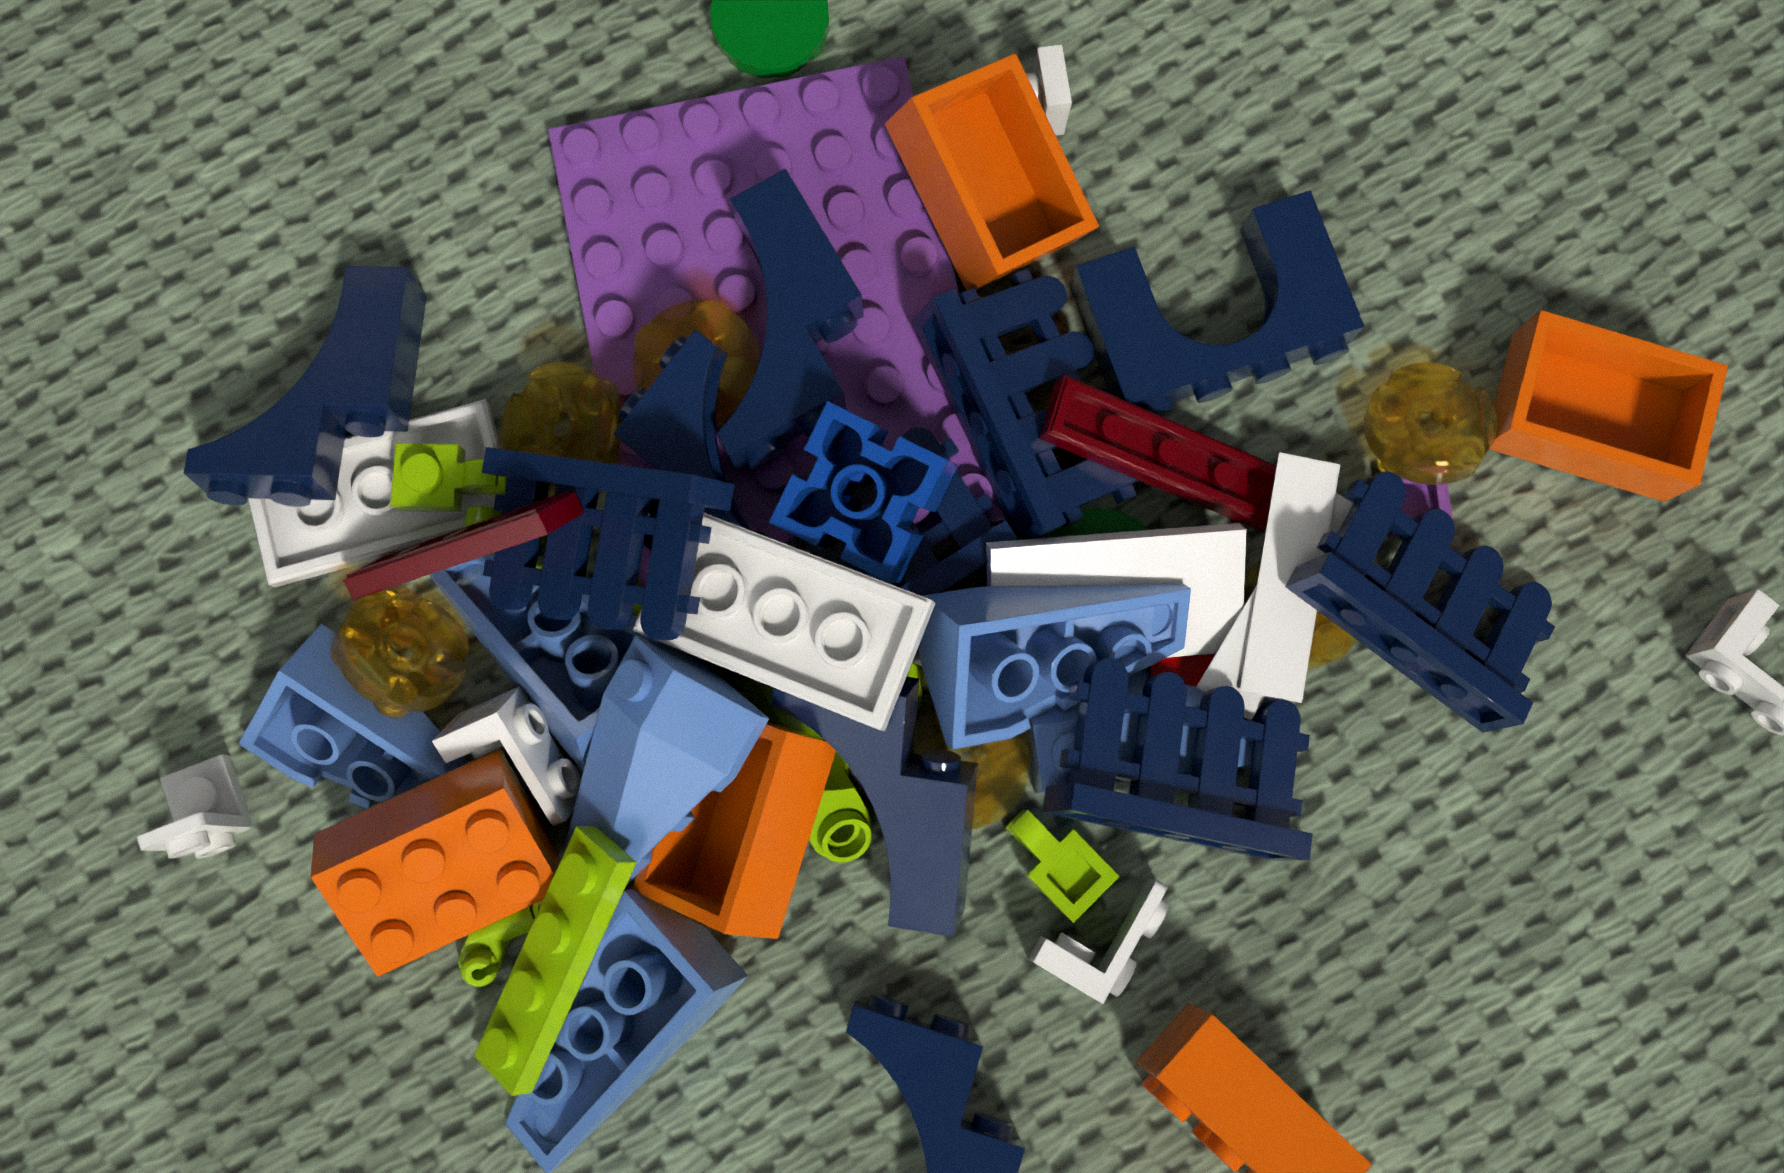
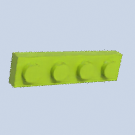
[474,826,637,1096]

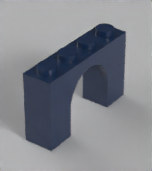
[1069,190,1365,416]

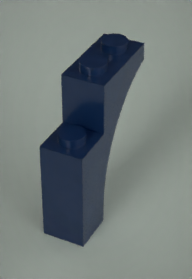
[717,168,864,471]
[184,266,427,507]
[613,329,753,550]
[772,677,978,937]
[846,994,1025,1173]

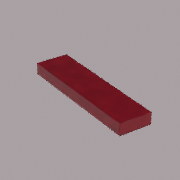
[1038,375,1277,530]
[343,490,584,600]

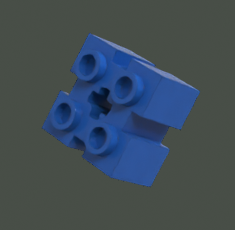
[769,401,958,583]

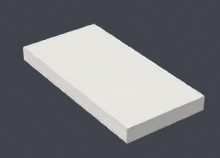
[248,399,502,587]
[633,513,936,732]
[986,523,1247,658]

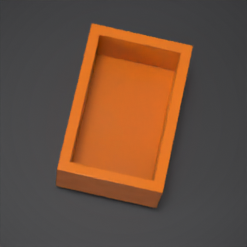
[885,53,1099,291]
[1483,310,1729,502]
[632,720,836,939]
[310,749,560,977]
[1136,1003,1372,1173]

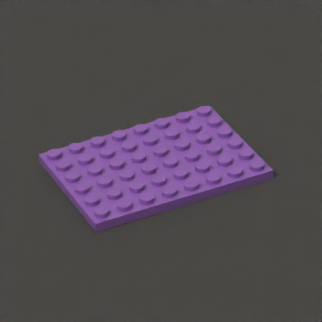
[548,56,1006,587]

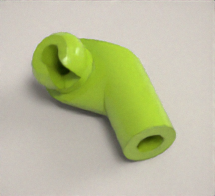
[458,905,535,987]

